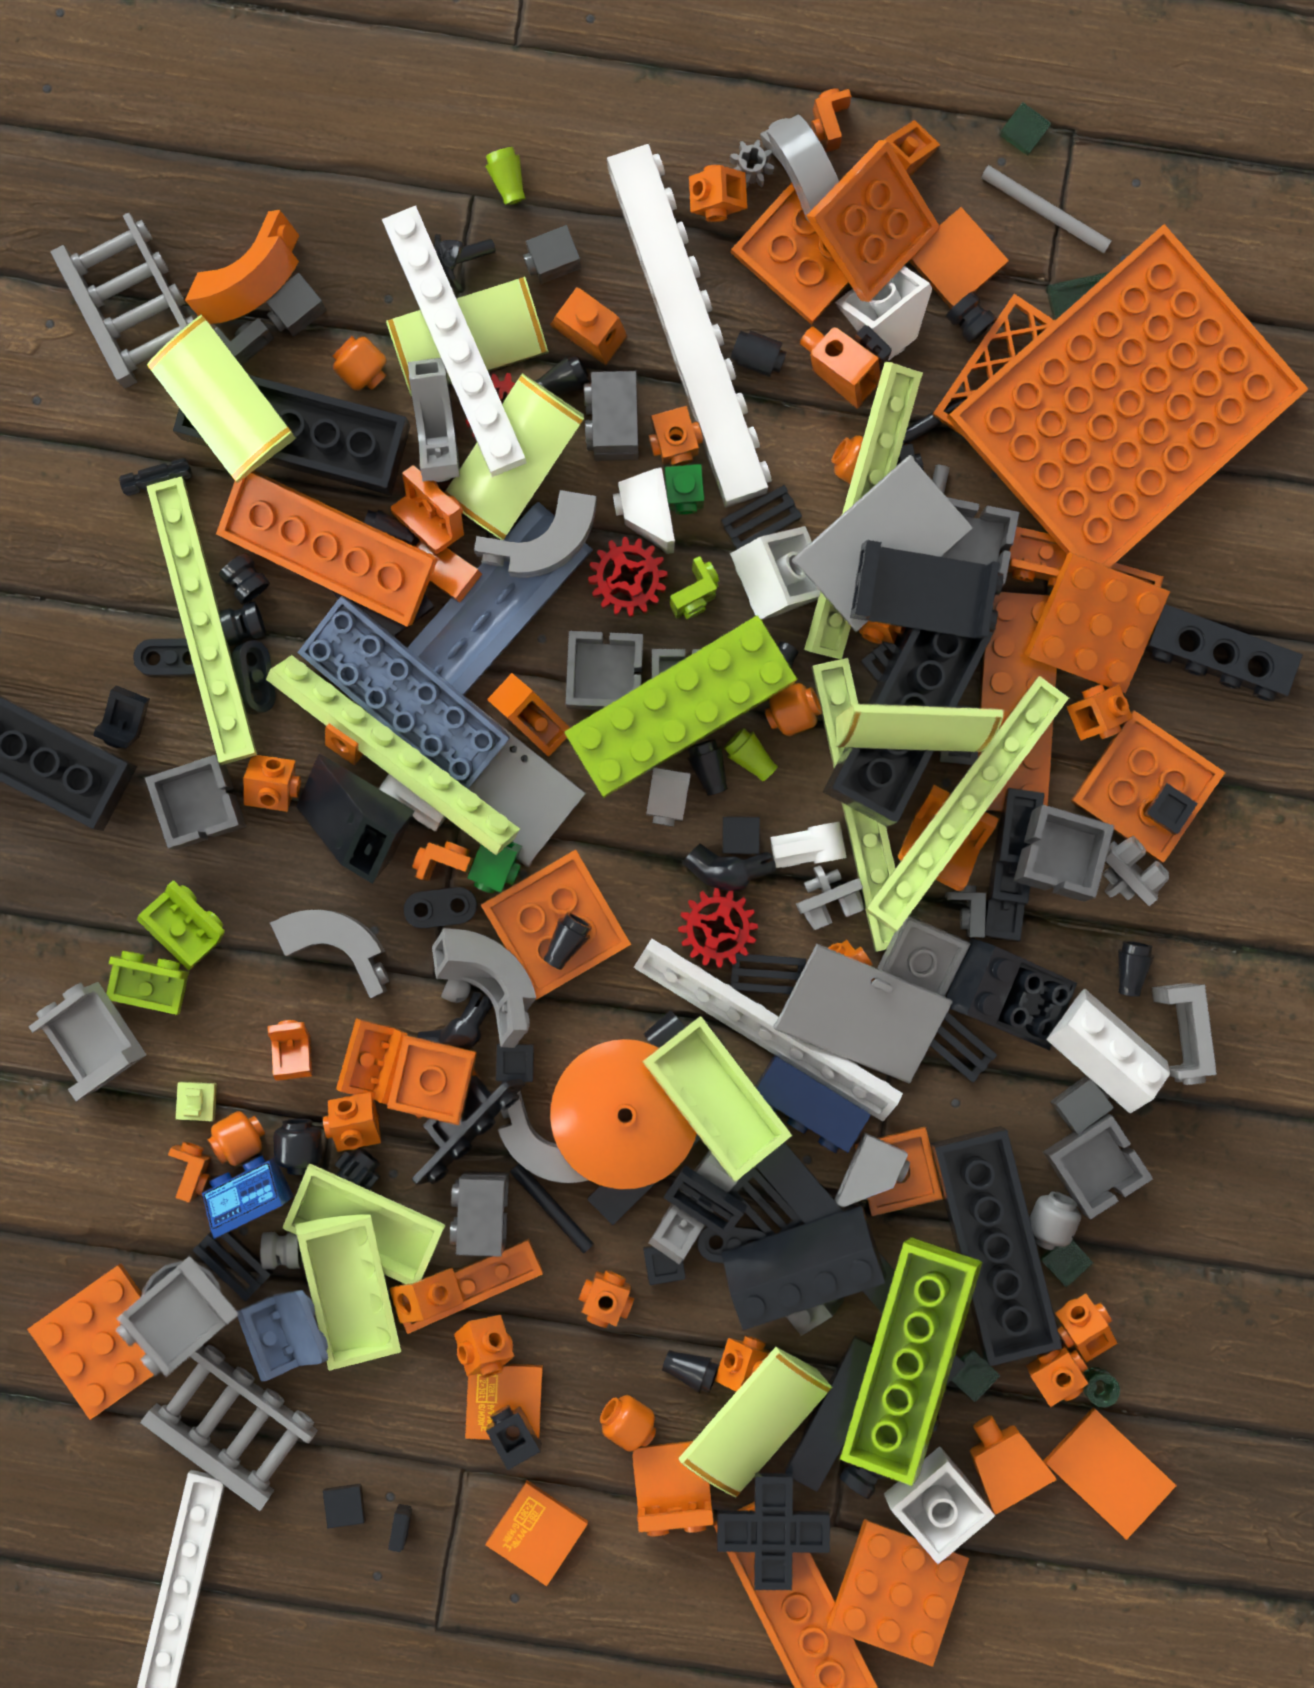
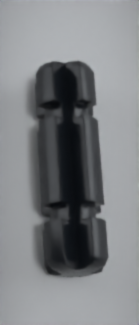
[119,458,192,496]

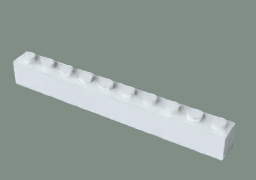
[607,144,772,508]

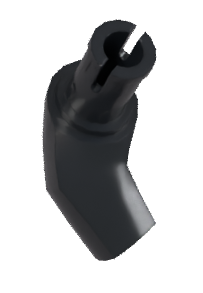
[682,843,776,891]
[417,992,493,1050]

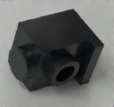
[486,1405,542,1470]

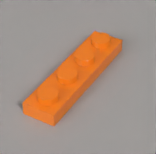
[402,1238,544,1334]

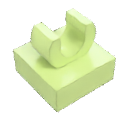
[176,1082,217,1121]

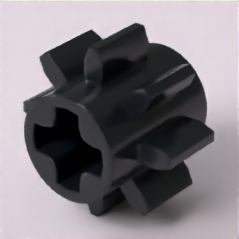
[335,1147,381,1190]

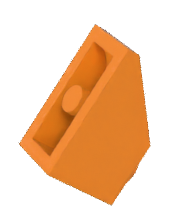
[884,120,941,177]
[487,673,570,757]

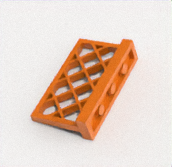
[932,294,1055,435]

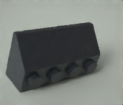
[722,1205,887,1330]

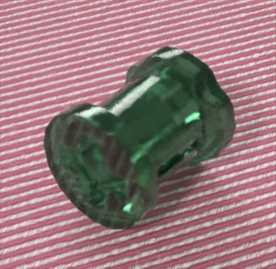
[1083,1367,1120,1407]

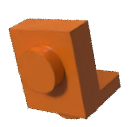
[811,88,852,152]
[268,1020,312,1081]
[168,1142,211,1203]

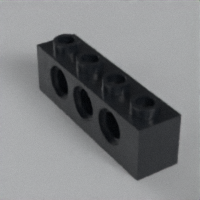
[1145,604,1303,702]

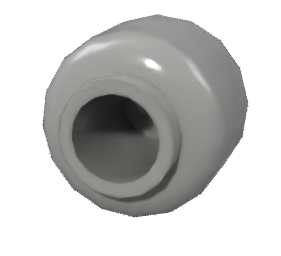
[1029,1192,1081,1250]

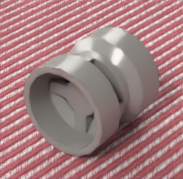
[261,1232,303,1269]

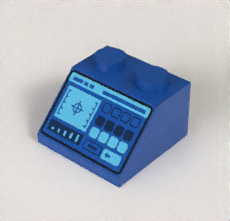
[202,1155,294,1239]

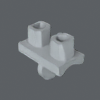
[1103,836,1169,906]
[796,865,864,930]

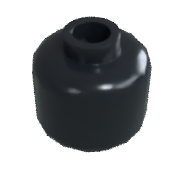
[273,1119,322,1175]

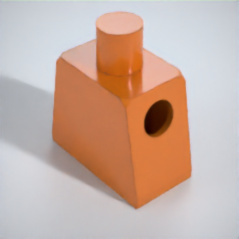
[550,287,627,365]
[800,326,881,409]
[969,1416,1057,1515]

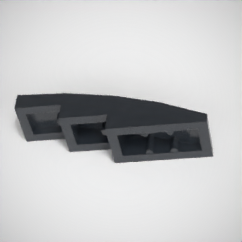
[985,788,1045,942]
[785,1335,874,1492]

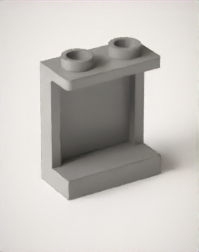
[29,982,146,1101]
[1152,983,1217,1085]
[115,1256,239,1377]

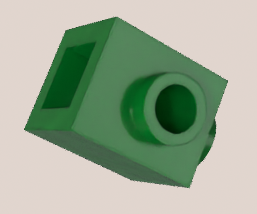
[664,464,704,515]
[467,842,522,893]

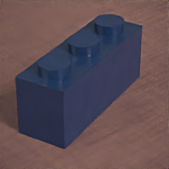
[755,1055,871,1153]

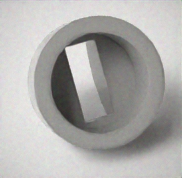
[441,979,471,1003]

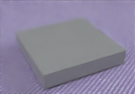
[874,916,971,997]

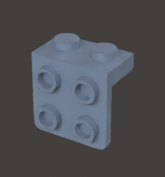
[237,1290,328,1381]

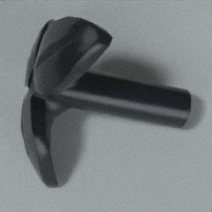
[434,234,495,293]

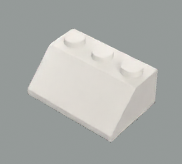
[1047,989,1170,1113]

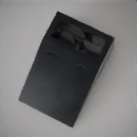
[296,754,415,884]
[946,938,1077,1051]

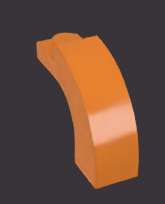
[185,210,300,324]

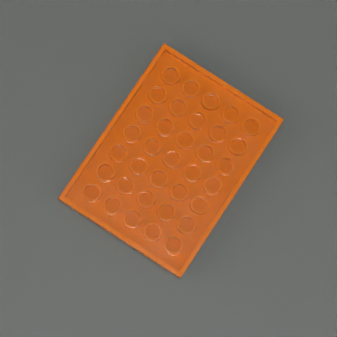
[947,224,1308,568]

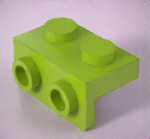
[670,556,720,620]
[137,881,225,970]
[106,951,189,1015]

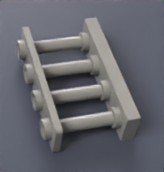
[50,213,194,389]
[140,1345,318,1511]

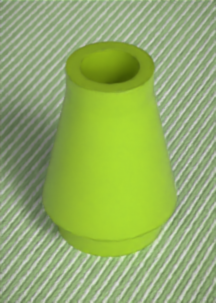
[485,147,526,206]
[724,728,778,782]

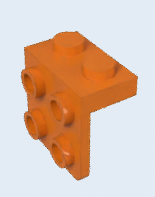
[898,785,999,891]
[632,1441,714,1536]

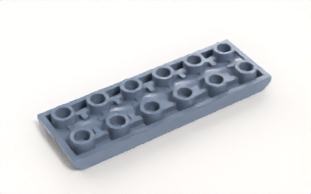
[407,502,593,696]
[297,596,510,790]

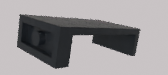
[850,540,1004,640]

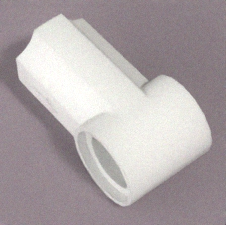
[379,774,446,831]
[770,822,847,868]

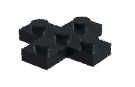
[717,1473,830,1590]

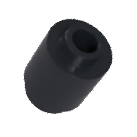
[730,330,787,377]

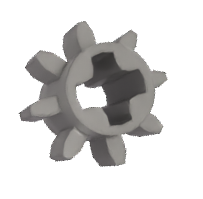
[730,140,774,188]

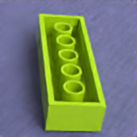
[564,615,797,798]
[840,1238,983,1486]

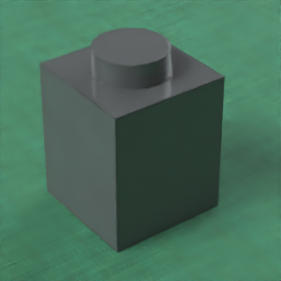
[523,225,581,284]
[266,273,327,337]
[1050,1076,1114,1134]

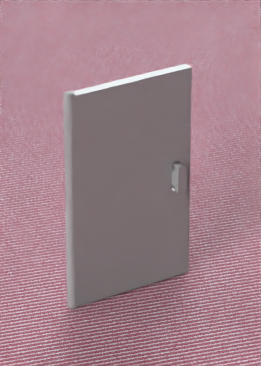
[792,455,973,632]
[466,697,586,867]
[773,944,953,1083]

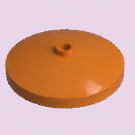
[550,1039,697,1189]

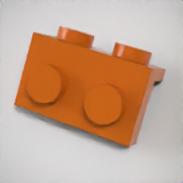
[391,465,464,554]
[1007,527,1067,588]
[413,841,474,881]
[336,1018,408,1105]

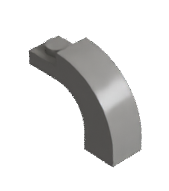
[760,114,839,221]
[408,358,460,482]
[474,490,597,578]
[270,910,389,998]
[432,928,536,1048]
[498,1091,588,1183]
[649,1150,739,1264]

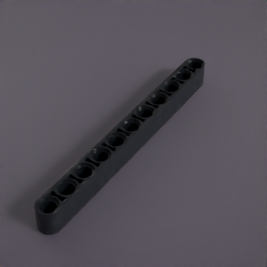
[643,1010,895,1314]

